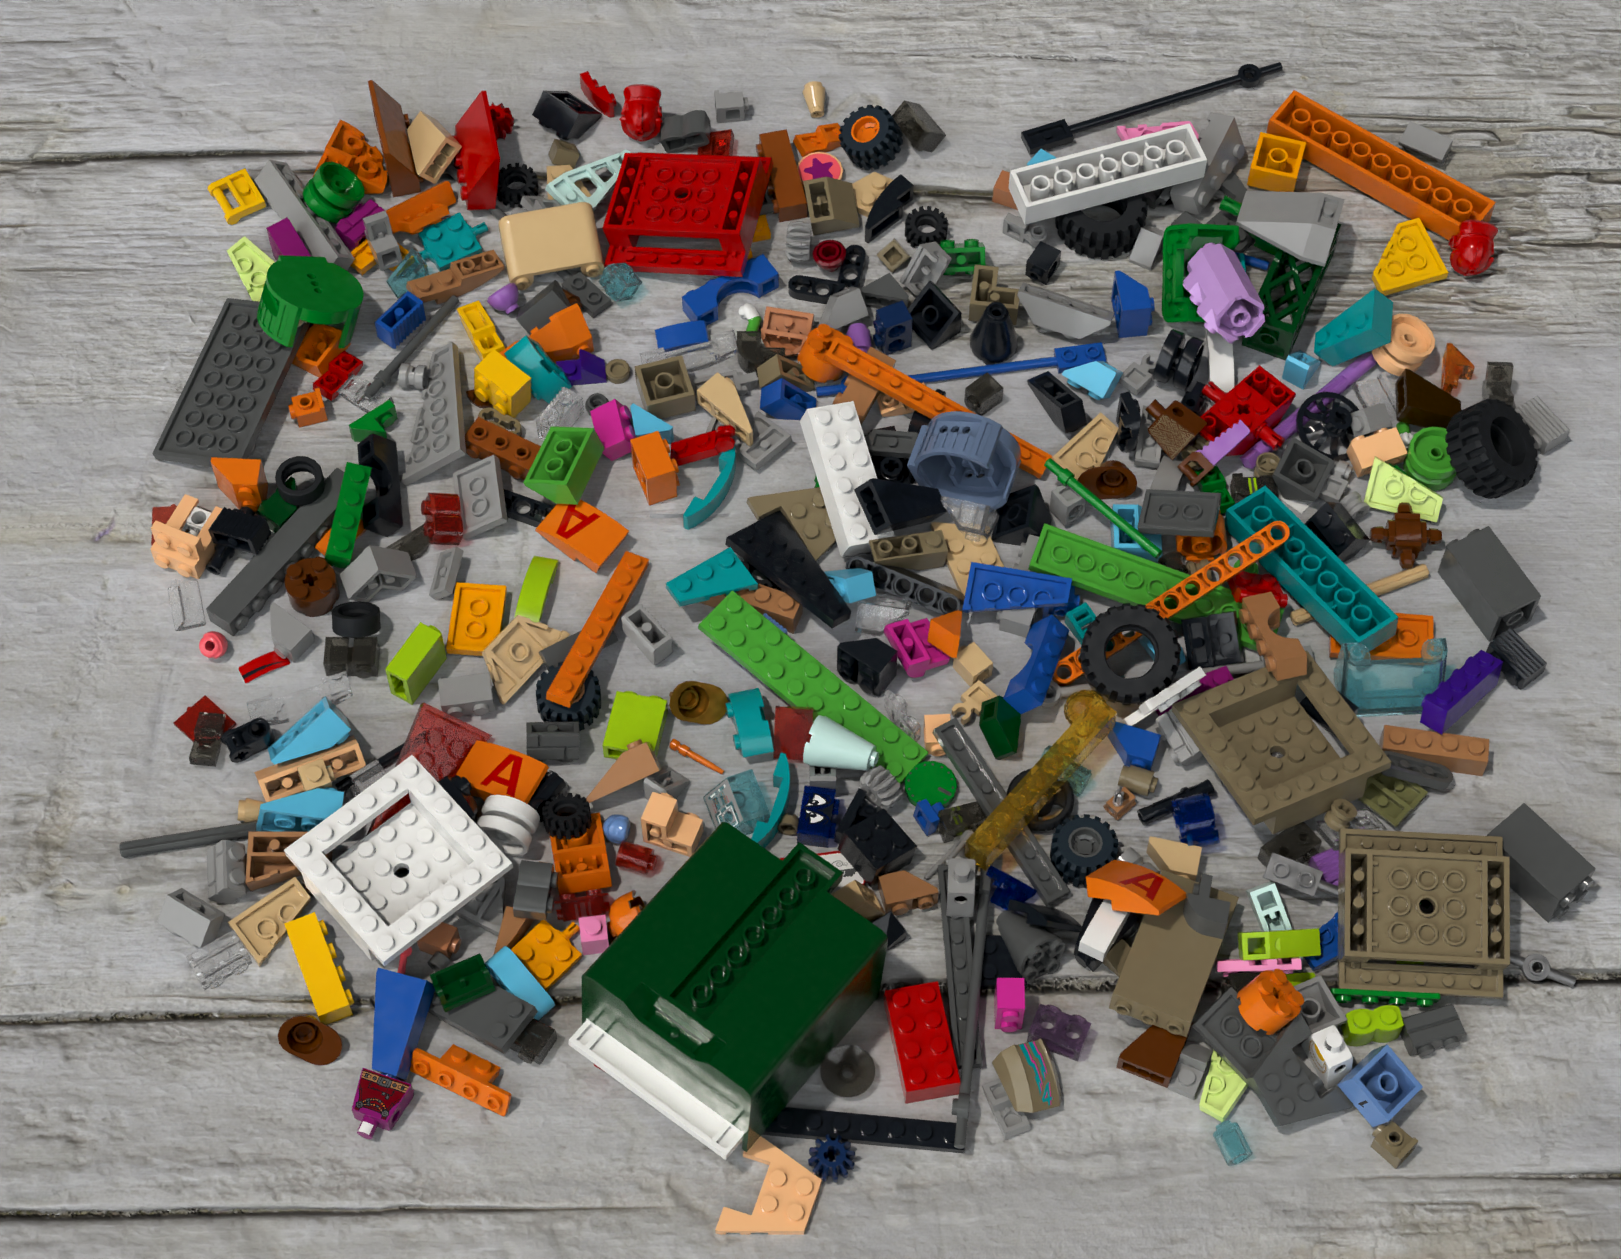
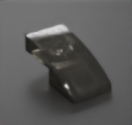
[189,712,226,767]

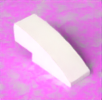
[1078,899,1130,962]

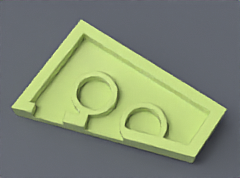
[1199,1050,1248,1123]

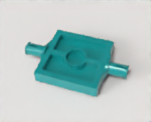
[413,212,488,272]

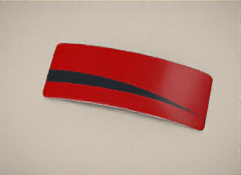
[238,651,290,683]

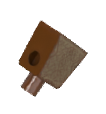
[1145,399,1207,460]

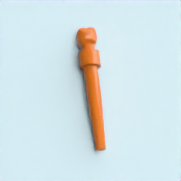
[669,739,724,774]

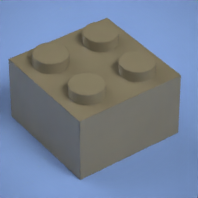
[634,355,696,419]

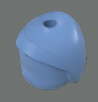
[603,814,631,844]

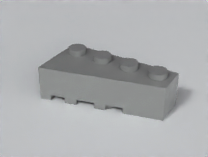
[1170,112,1245,215]

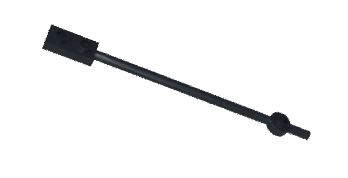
[1021,62,1283,155]

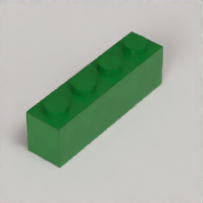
[324,462,372,569]

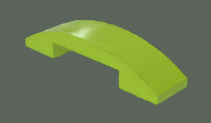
[514,556,559,623]

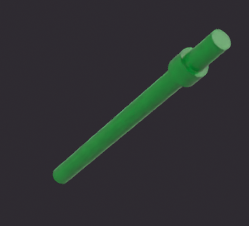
[1044,458,1162,559]

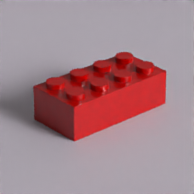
[884,981,961,1104]

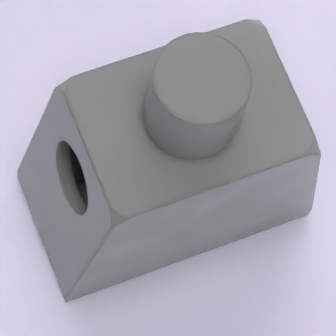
[946,858,976,917]

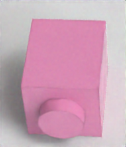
[579,915,609,955]

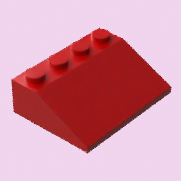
[453,91,500,210]

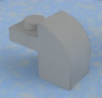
[363,211,403,271]

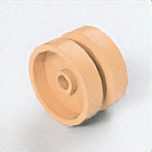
[1371,314,1435,376]

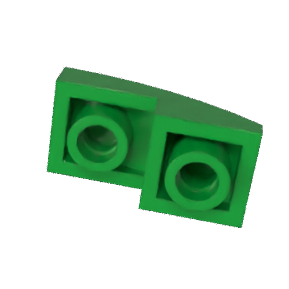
[1195,466,1235,514]

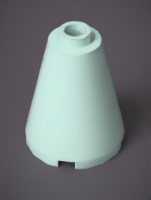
[803,715,879,771]

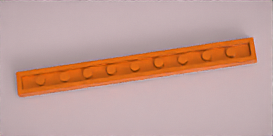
[824,336,1052,479]

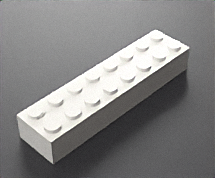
[1009,123,1207,225]

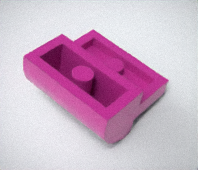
[884,618,950,678]

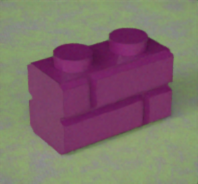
[335,199,385,251]

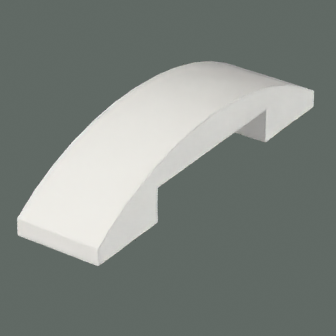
[1205,328,1235,405]

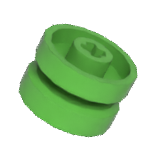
[1403,426,1457,491]

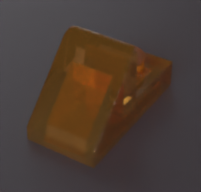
[1441,343,1475,395]

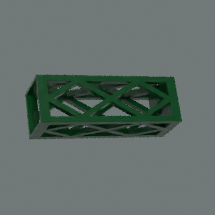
[1242,223,1342,361]

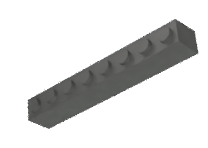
[206,468,344,637]

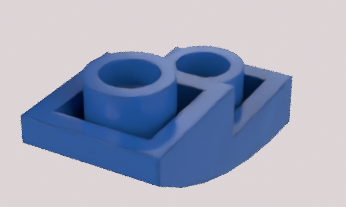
[655,320,710,355]

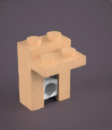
[150,494,222,579]

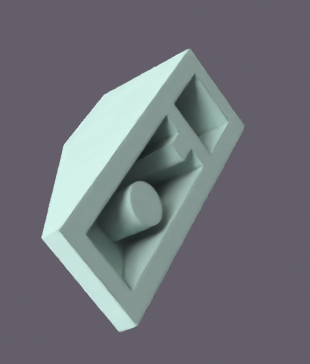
[1246,881,1303,960]

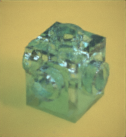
[599,263,642,302]

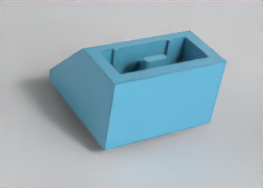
[1110,504,1163,564]

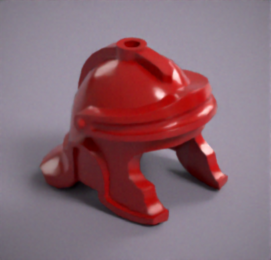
[619,84,663,141]
[1448,220,1498,276]

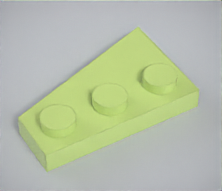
[227,236,275,302]
[1364,456,1443,522]

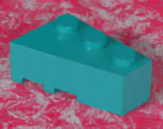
[1314,288,1393,367]

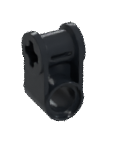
[221,718,275,763]

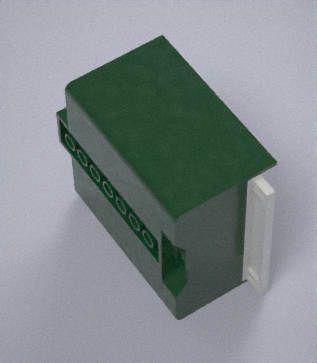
[569,822,888,1160]

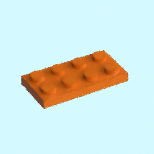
[1329,613,1434,665]

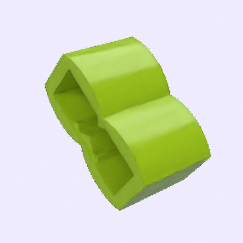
[1341,1005,1404,1047]

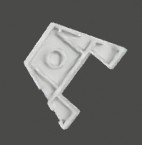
[1120,667,1206,726]

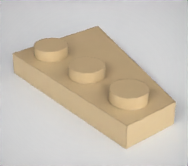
[1051,412,1118,480]
[228,877,311,967]

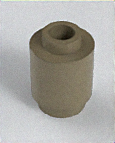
[1118,765,1158,797]

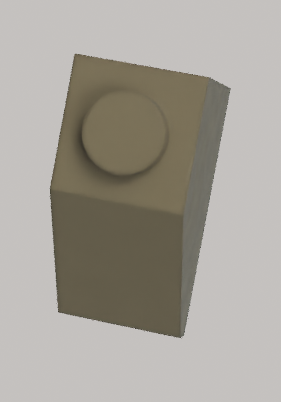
[757,354,815,392]

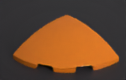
[313,120,387,194]

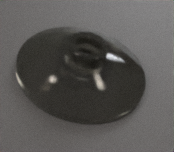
[820,1045,875,1098]

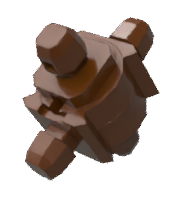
[1370,502,1442,569]

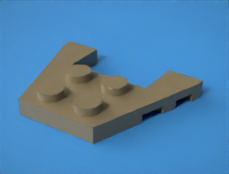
[746,487,836,562]

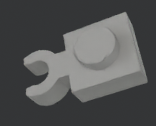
[1118,354,1157,396]

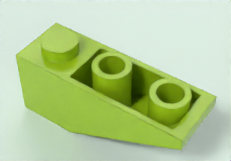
[1238,928,1321,960]

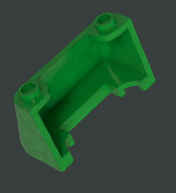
[1162,223,1240,323]

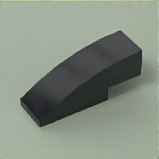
[865,174,914,244]

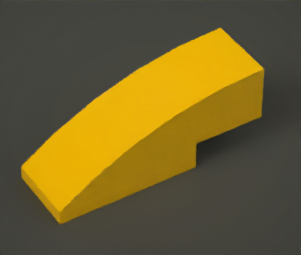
[456,300,505,361]

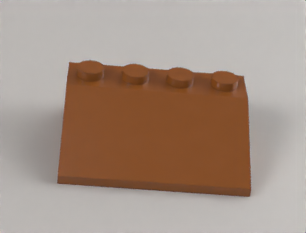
[368,80,424,198]

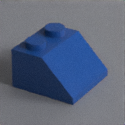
[1111,270,1155,338]

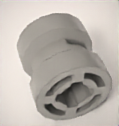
[398,363,428,390]

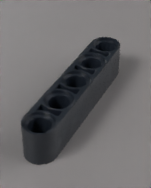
[845,553,965,615]

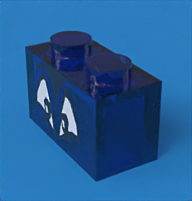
[797,786,840,848]

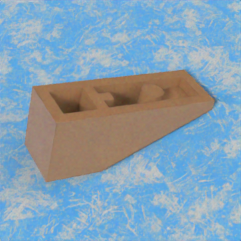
[586,739,662,803]

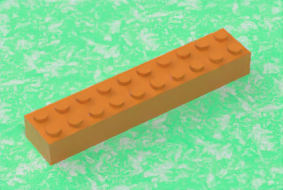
[1266,90,1496,240]

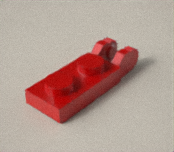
[670,425,735,466]

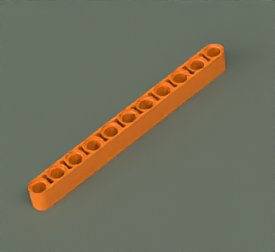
[1052,521,1290,686]

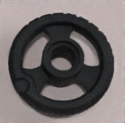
[1007,767,1074,832]

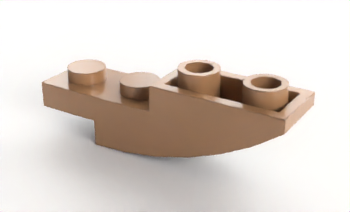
[406,249,504,305]

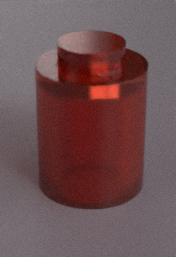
[615,840,658,875]

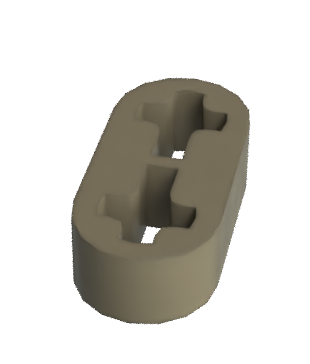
[478,407,522,437]

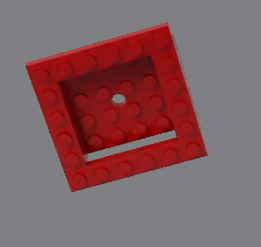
[603,152,773,277]

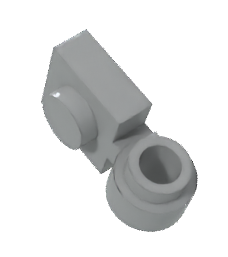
[1003,213,1048,248]
[1318,460,1353,503]

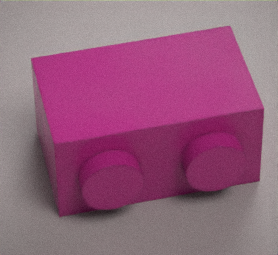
[590,399,637,461]
[994,978,1025,1032]

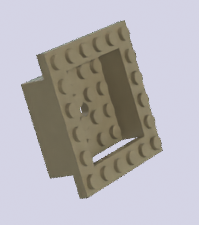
[1172,650,1392,834]
[1337,828,1510,999]

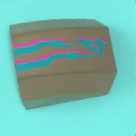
[992,1038,1062,1113]

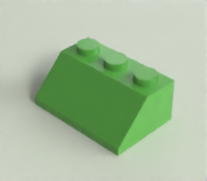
[523,426,604,505]

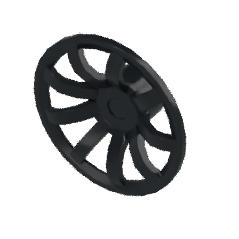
[1296,392,1366,462]

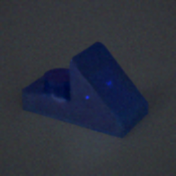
[985,865,1037,911]

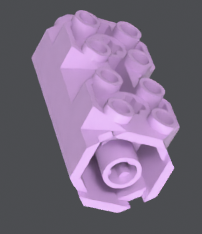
[1182,243,1265,344]

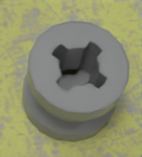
[1339,491,1370,521]

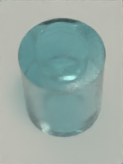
[1213,1120,1253,1166]

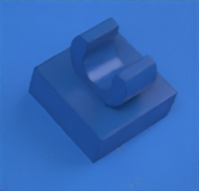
[913,799,946,836]

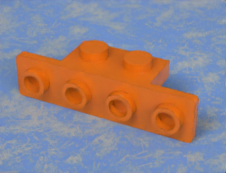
[386,181,456,234]
[410,1044,512,1116]

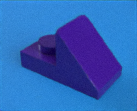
[556,349,607,386]

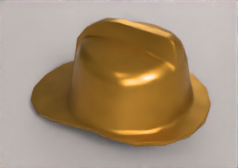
[669,681,728,724]

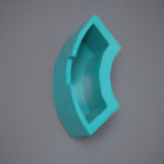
[504,336,572,404]
[725,688,774,758]

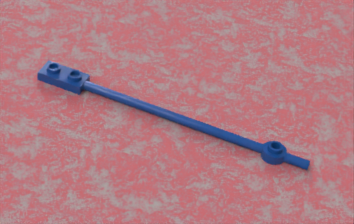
[816,342,1107,397]

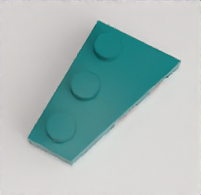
[666,547,758,607]

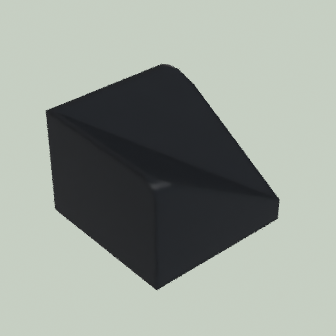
[872,911,906,951]

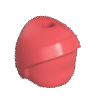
[199,631,228,659]

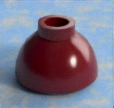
[813,240,846,272]

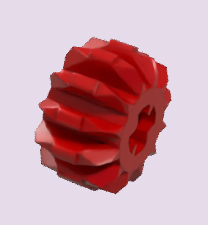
[489,102,514,141]

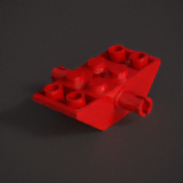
[1198,365,1296,456]

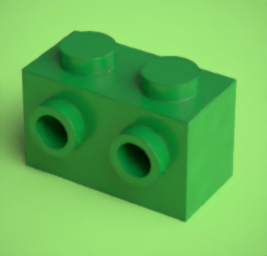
[938,239,986,275]

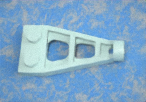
[545,149,631,211]

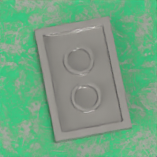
[453,455,508,540]

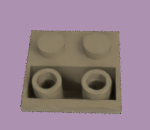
[803,177,860,236]

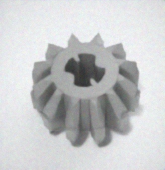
[786,221,812,262]
[859,765,903,811]

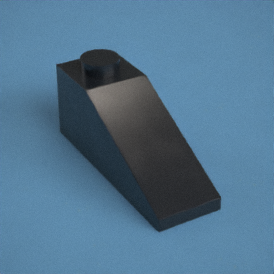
[1027,371,1087,434]

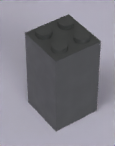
[1438,526,1541,642]
[1487,803,1596,923]

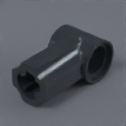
[528,770,566,822]

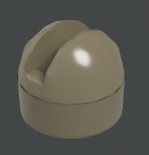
[777,813,800,836]

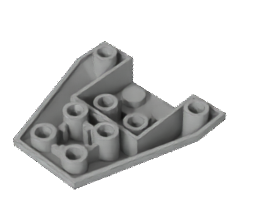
[1236,191,1345,267]

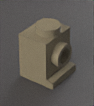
[1371,1121,1418,1169]

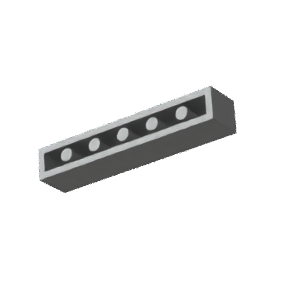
[254,160,355,270]

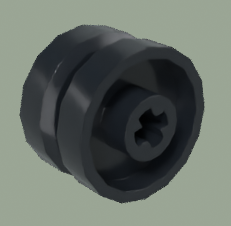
[1153,329,1205,391]

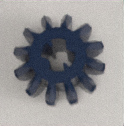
[808,1134,855,1183]

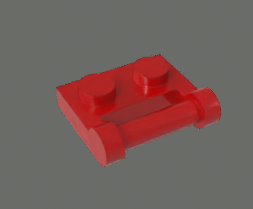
[1227,571,1288,608]

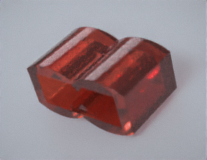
[421,493,463,545]

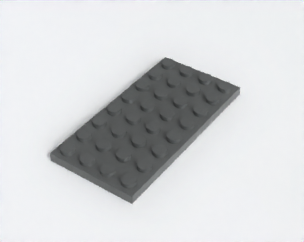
[152,298,310,467]

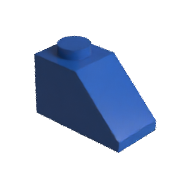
[760,378,817,420]
[1107,720,1161,770]

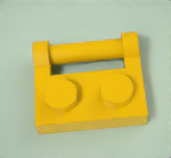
[208,168,266,225]

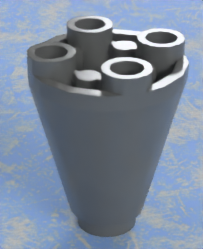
[996,909,1066,982]

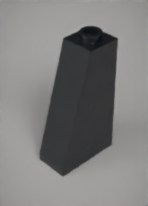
[854,478,948,535]

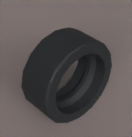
[275,456,325,506]
[331,601,381,638]

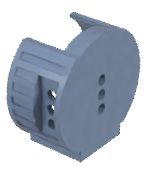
[907,411,1021,512]

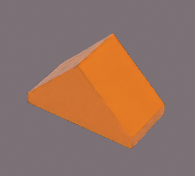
[927,610,962,658]

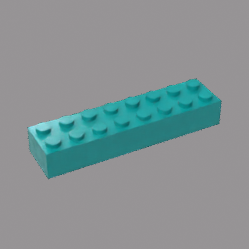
[1225,486,1399,660]

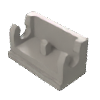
[1398,121,1453,166]
[900,242,952,296]

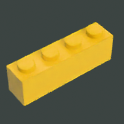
[284,912,355,1025]

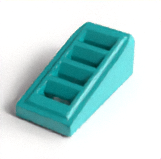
[1064,602,1113,651]

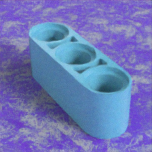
[485,946,555,1024]

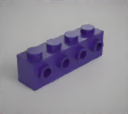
[1420,650,1503,735]

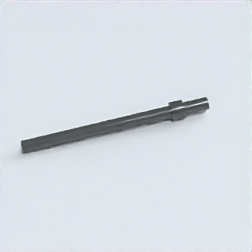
[363,295,459,399]

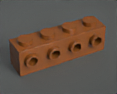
[465,417,541,480]

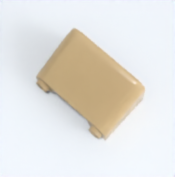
[498,202,605,290]

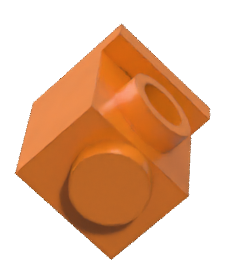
[288,388,328,428]

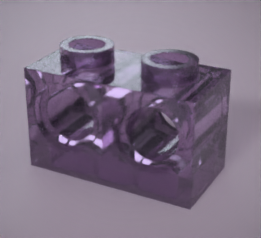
[1027,1004,1091,1062]

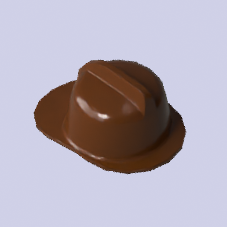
[1078,460,1137,500]
[278,1014,342,1065]

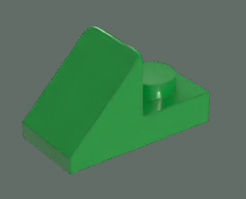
[349,399,398,442]

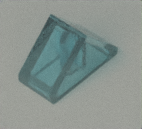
[386,248,429,299]

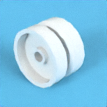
[476,795,540,856]

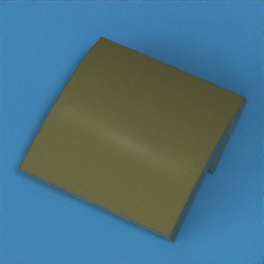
[1358,772,1428,828]

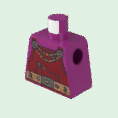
[352,1068,414,1139]

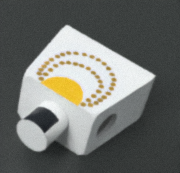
[1301,1025,1353,1090]

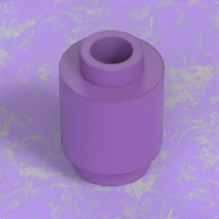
[846,323,872,353]

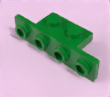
[1330,988,1441,1007]

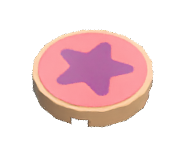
[797,152,843,187]

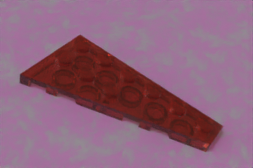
[366,703,492,836]

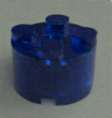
[1171,792,1220,847]

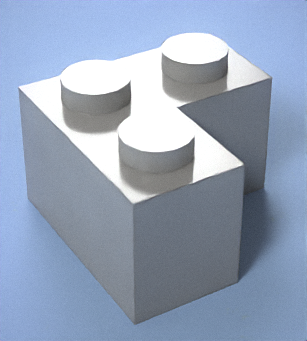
[340,545,417,602]

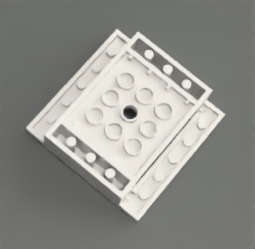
[284,755,513,967]

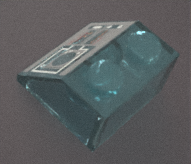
[703,769,770,835]

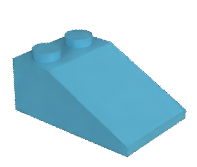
[268,696,351,765]
[256,787,344,832]

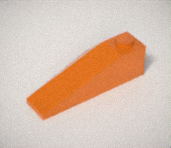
[500,303,594,363]

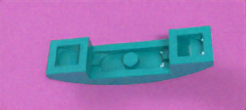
[683,445,736,530]
[751,753,790,848]

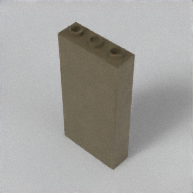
[1109,870,1239,1037]

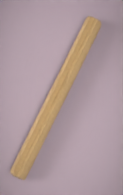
[1290,564,1429,626]

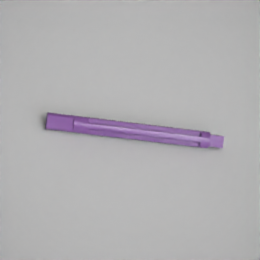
[1240,352,1377,469]

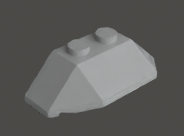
[1017,282,1115,339]

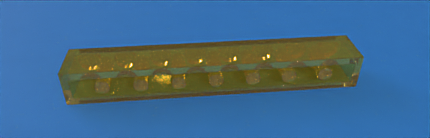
[964,697,1117,871]

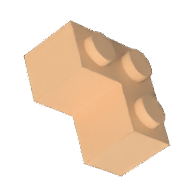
[641,792,704,857]

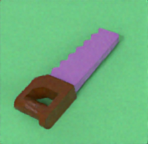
[1177,420,1250,487]

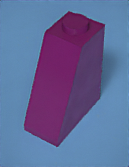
[266,217,311,261]

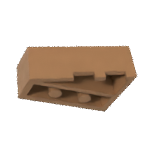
[245,832,333,891]

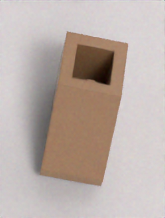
[878,870,939,916]

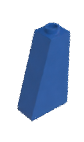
[372,968,435,1080]

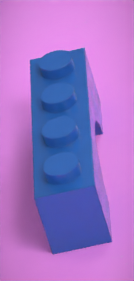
[682,254,779,325]
[1003,614,1070,714]

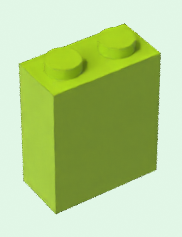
[385,622,447,705]
[602,691,668,759]

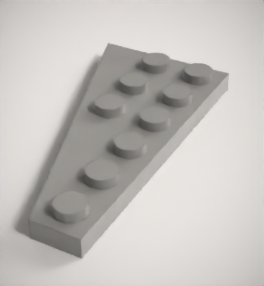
[400,342,466,486]

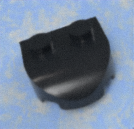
[1116,391,1141,453]

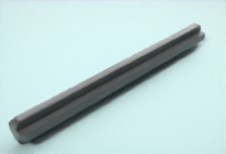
[119,821,260,858]

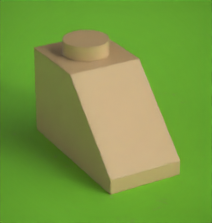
[1146,836,1202,881]

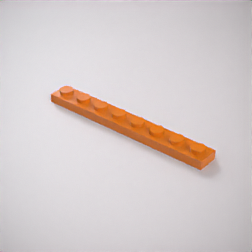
[546,551,649,708]

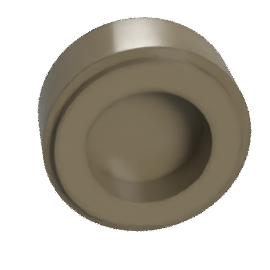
[605,359,630,384]

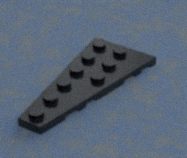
[725,510,851,628]

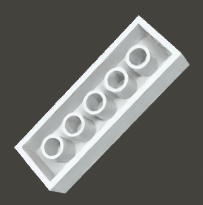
[800,401,895,558]

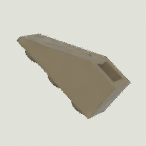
[869,530,948,570]

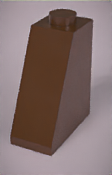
[1116,1022,1193,1088]

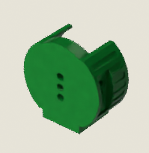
[257,255,364,348]

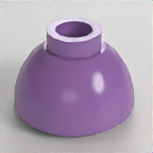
[487,283,519,315]

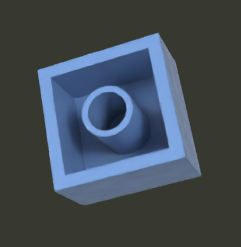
[1337,1044,1423,1127]

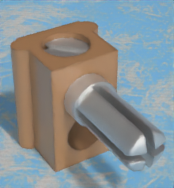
[1103,787,1136,820]

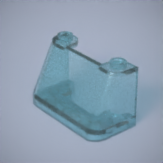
[1333,638,1448,717]

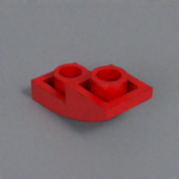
[580,71,617,118]
[313,350,363,401]

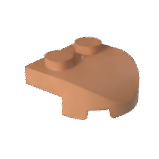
[761,306,814,357]

